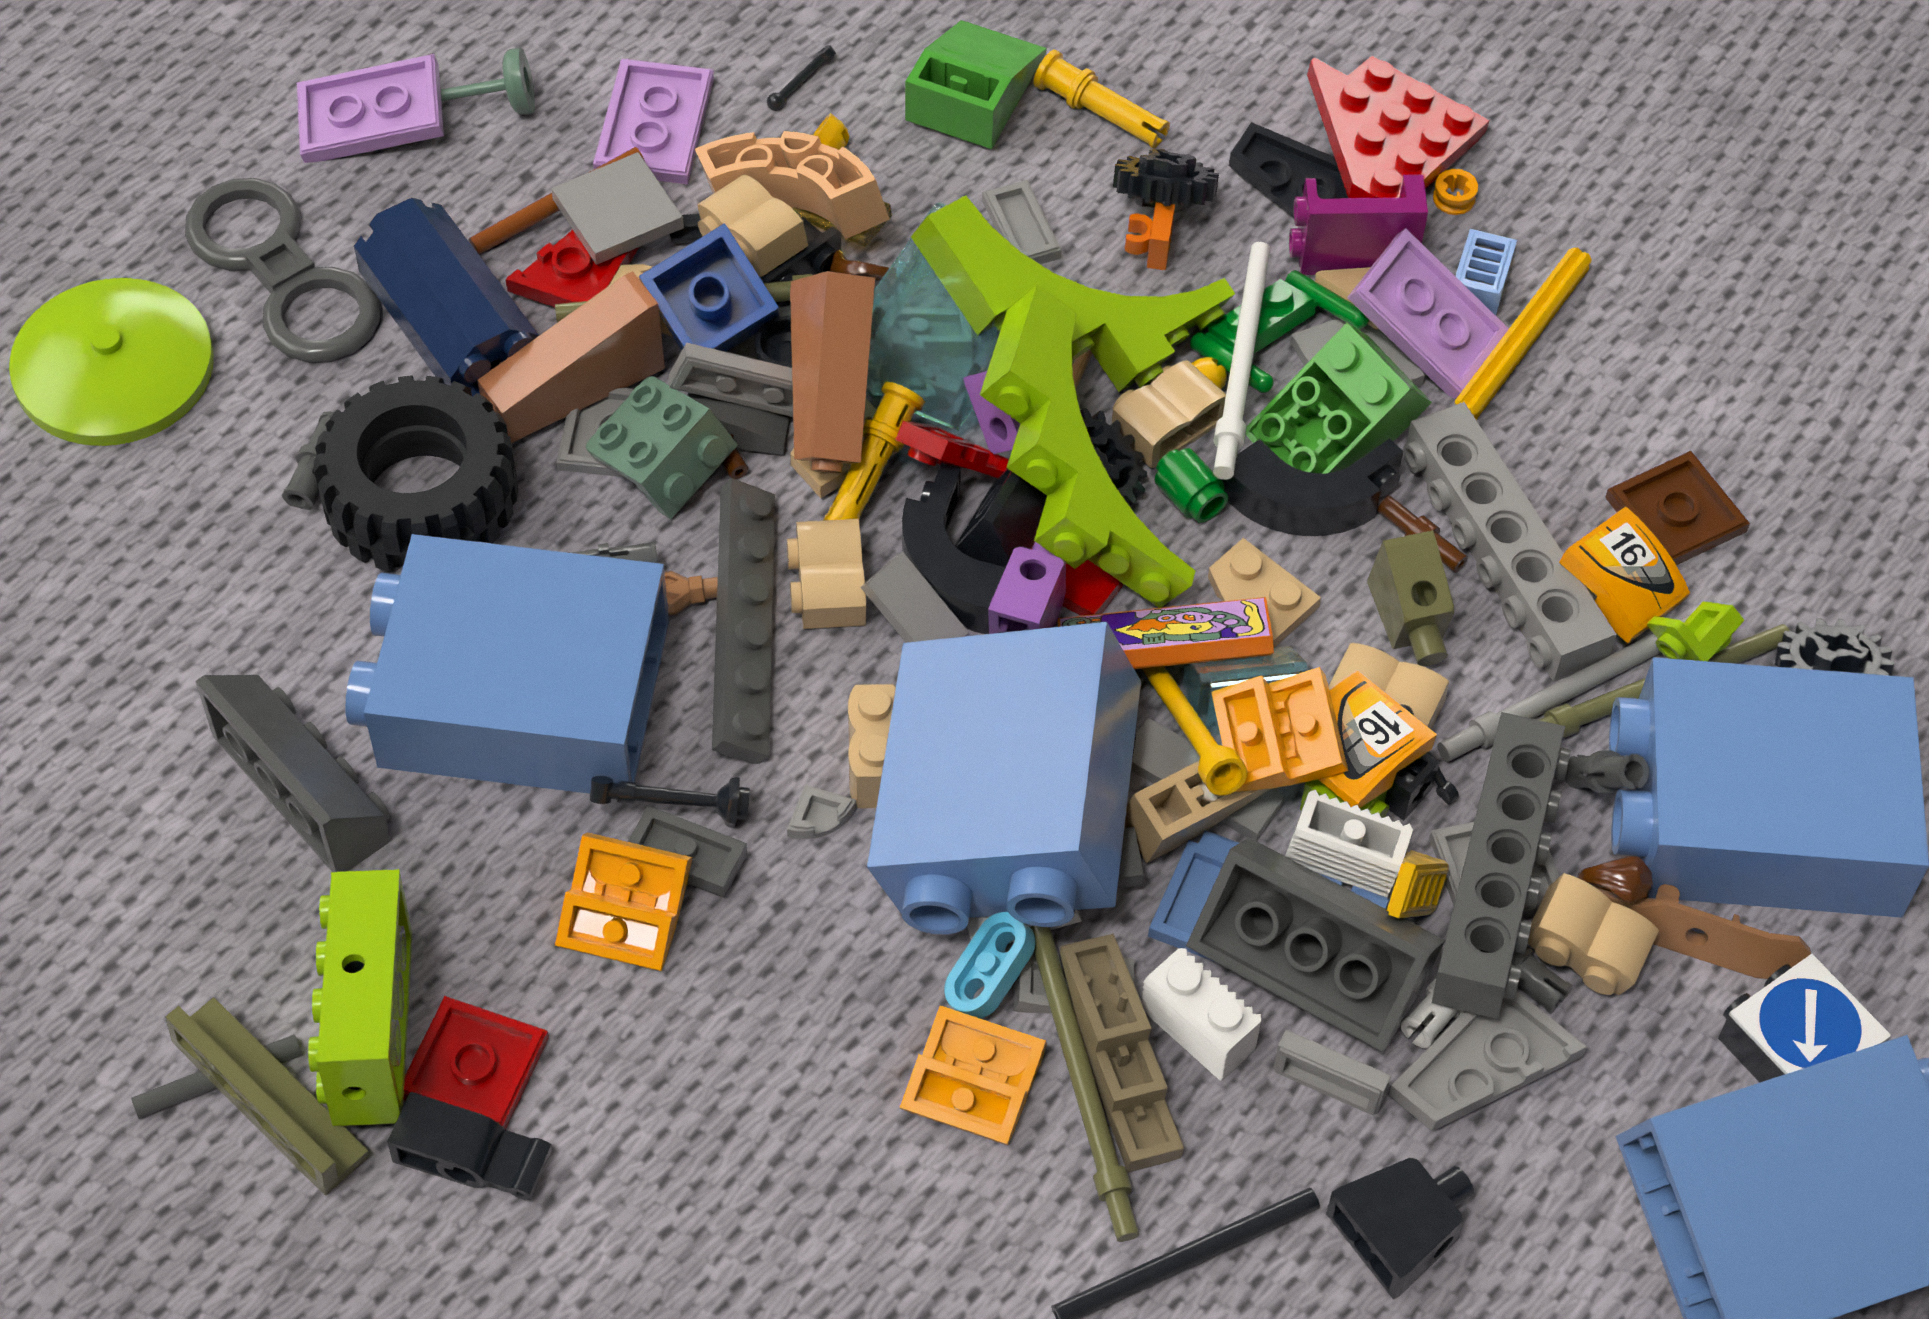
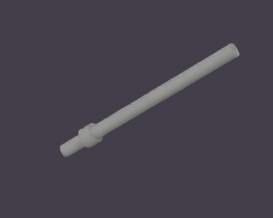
[1437,614,1691,762]

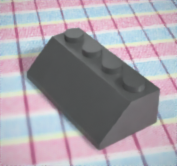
[195,675,391,872]
[1186,838,1445,1052]

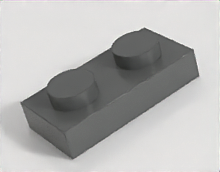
[628,805,747,898]

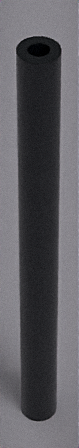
[1051,1187,1320,1319]

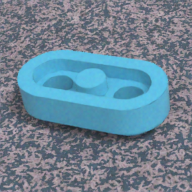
[944,912,1035,1019]

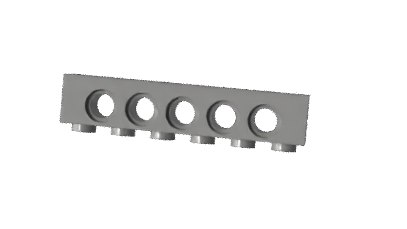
[1403,402,1617,682]

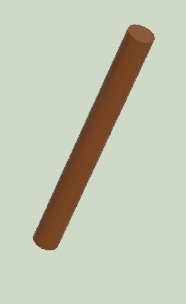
[469,146,645,255]

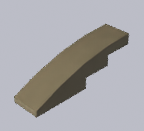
[1060,933,1184,1173]

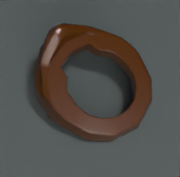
[830,250,903,284]
[1577,856,1653,903]

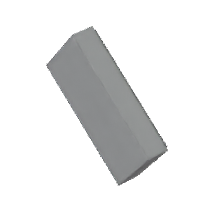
[982,180,1062,264]
[860,552,969,643]
[1273,1030,1391,1116]

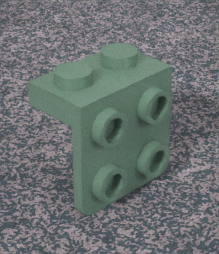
[586,376,738,520]

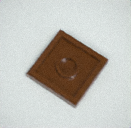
[1605,451,1750,565]

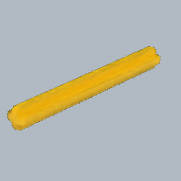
[1455,247,1592,420]

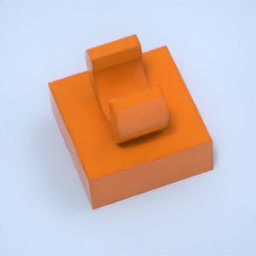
[1125,202,1175,270]

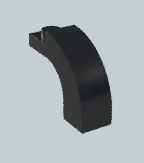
[1221,438,1404,536]
[902,463,1006,634]

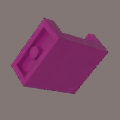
[1289,175,1428,275]

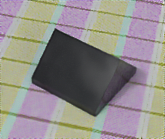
[954,468,1047,567]

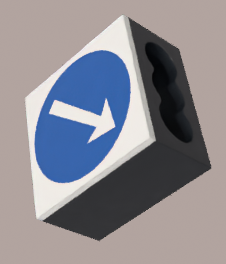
[1718,954,1891,1083]

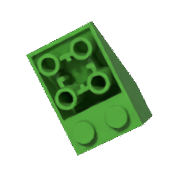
[905,20,1047,149]
[1245,322,1432,474]

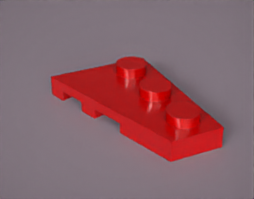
[505,230,639,307]

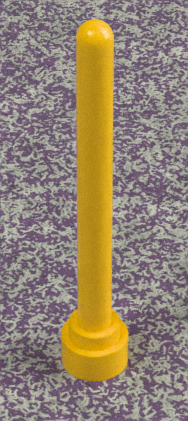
[1141,666,1247,796]

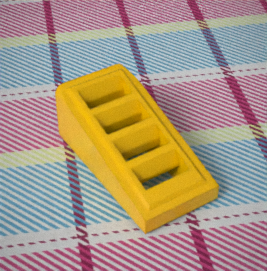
[1387,850,1449,918]

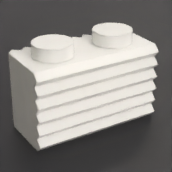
[1285,790,1413,897]
[1141,948,1261,1081]

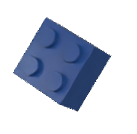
[639,223,780,352]

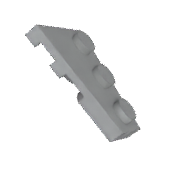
[1389,991,1587,1131]

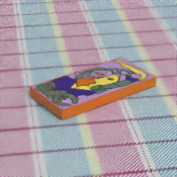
[1058,597,1274,669]

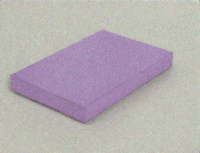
[297,54,444,163]
[593,59,714,184]
[1347,228,1509,399]

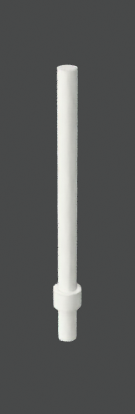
[1213,242,1270,480]

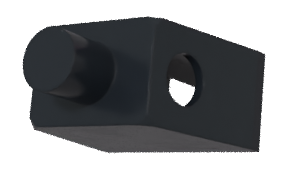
[1326,1158,1474,1300]

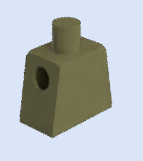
[1367,530,1454,666]

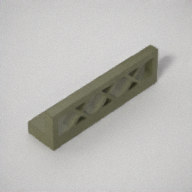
[165,997,369,1196]

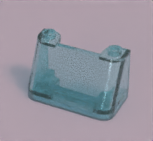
[866,202,1000,431]

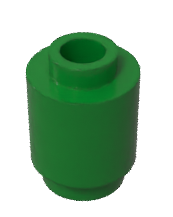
[1154,448,1228,523]

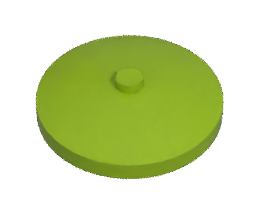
[9,278,214,446]

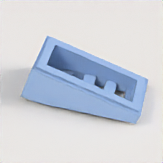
[1455,229,1517,315]

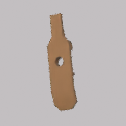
[1595,884,1811,979]

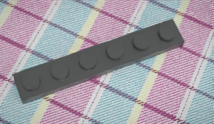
[712,478,775,764]

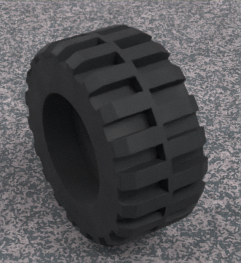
[313,375,518,572]

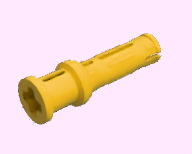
[1033,49,1170,149]
[823,382,925,521]

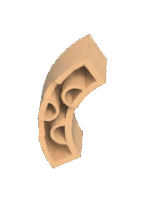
[695,131,890,239]

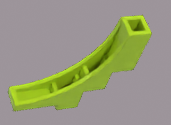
[911,195,1235,392]
[980,285,1196,608]

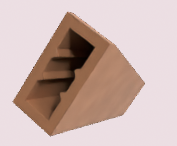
[478,271,665,443]
[790,271,875,473]

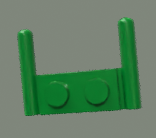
[1190,270,1369,393]

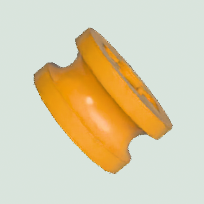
[1433,169,1478,215]

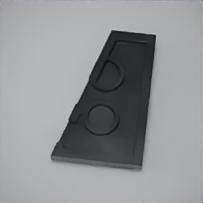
[1229,122,1348,218]

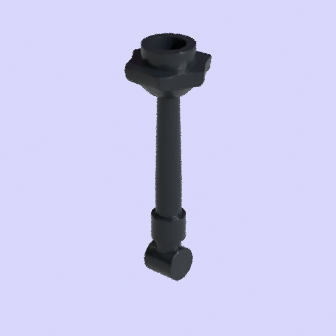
[590,776,750,828]

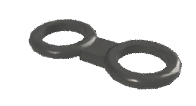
[185,178,380,363]

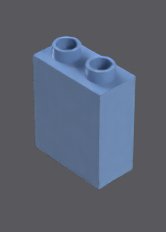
[345,534,669,794]
[867,622,1141,935]
[1609,657,1929,918]
[1615,1035,1929,1319]

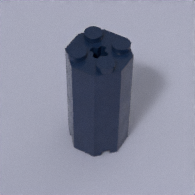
[354,198,539,397]

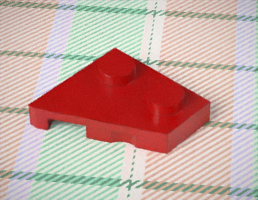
[895,421,1009,478]

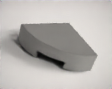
[787,785,856,839]

